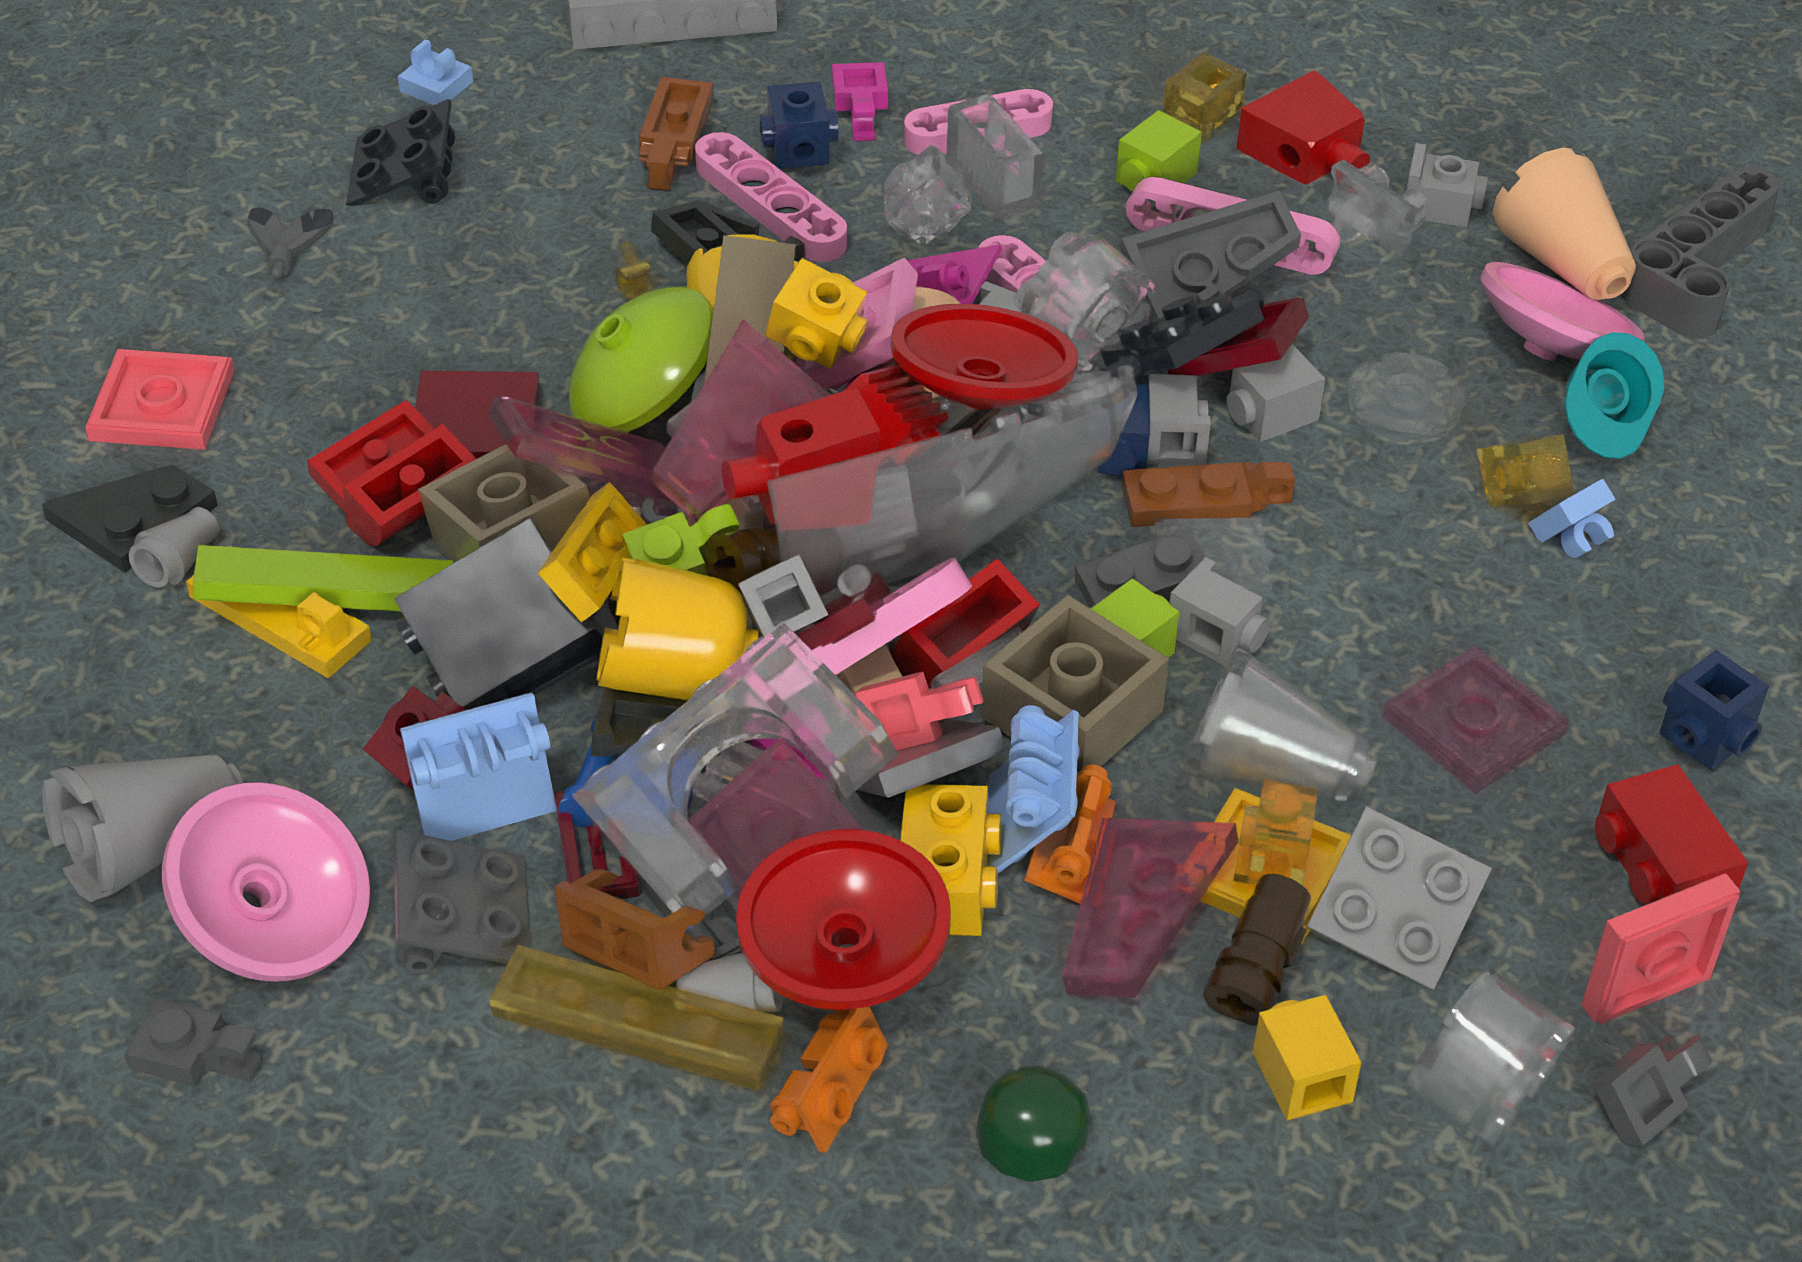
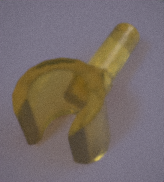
[615,241,653,300]

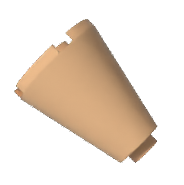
[1492,148,1636,300]

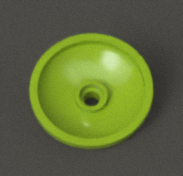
[569,287,714,436]

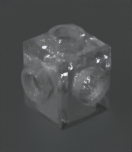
[884,144,971,245]

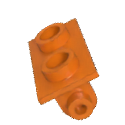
[1024,764,1116,906]
[770,1007,888,1154]

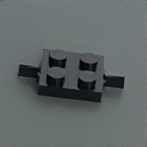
[1098,287,1264,391]

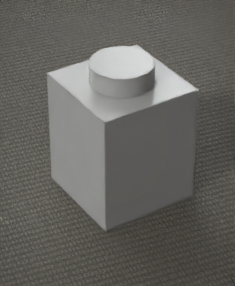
[1227,344,1325,442]

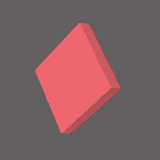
[85,349,235,450]
[1581,873,1741,1024]

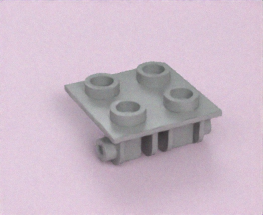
[1307,806,1492,990]

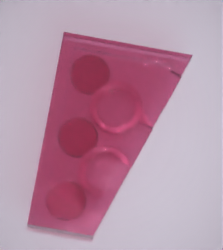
[652,319,830,522]
[1062,818,1239,998]

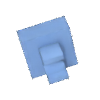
[398,39,473,105]
[1528,479,1616,558]

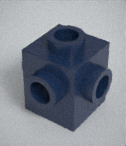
[760,81,839,168]
[1659,650,1769,771]

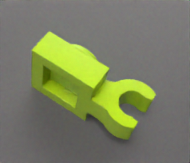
[622,504,740,576]

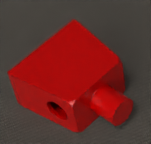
[1236,70,1370,184]
[722,388,881,528]

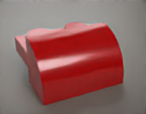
[307,399,476,546]

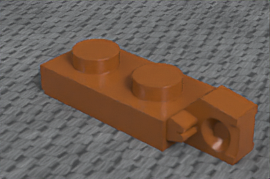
[639,77,714,191]
[1121,461,1295,527]

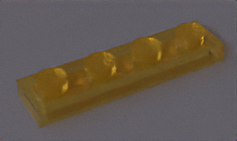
[490,945,784,1091]

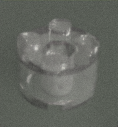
[1014,231,1155,372]
[1407,969,1576,1146]

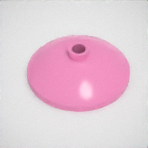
[1480,262,1645,361]
[162,782,370,982]

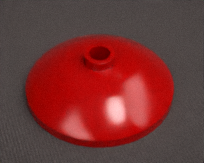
[890,304,1078,409]
[736,829,951,1010]

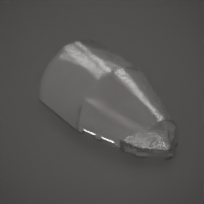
[763,365,1137,601]

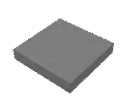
[834,719,1006,798]

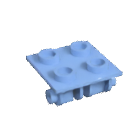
[400,693,557,841]
[987,705,1080,873]

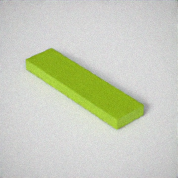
[193,545,453,612]

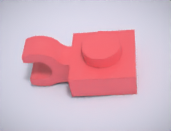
[855,672,984,756]

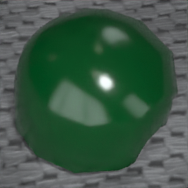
[976,1066,1091,1182]

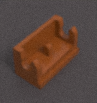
[554,869,715,990]

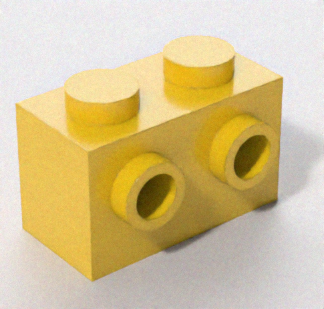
[900,784,1002,936]

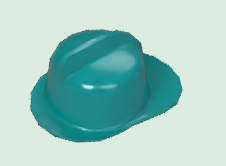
[1564,332,1664,459]

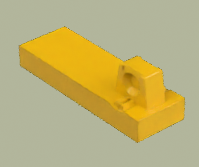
[537,482,647,622]
[186,546,372,678]

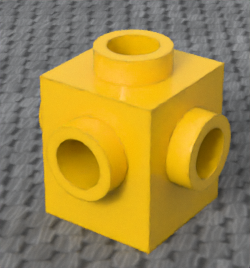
[765,258,869,370]

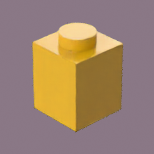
[1253,995,1362,1121]

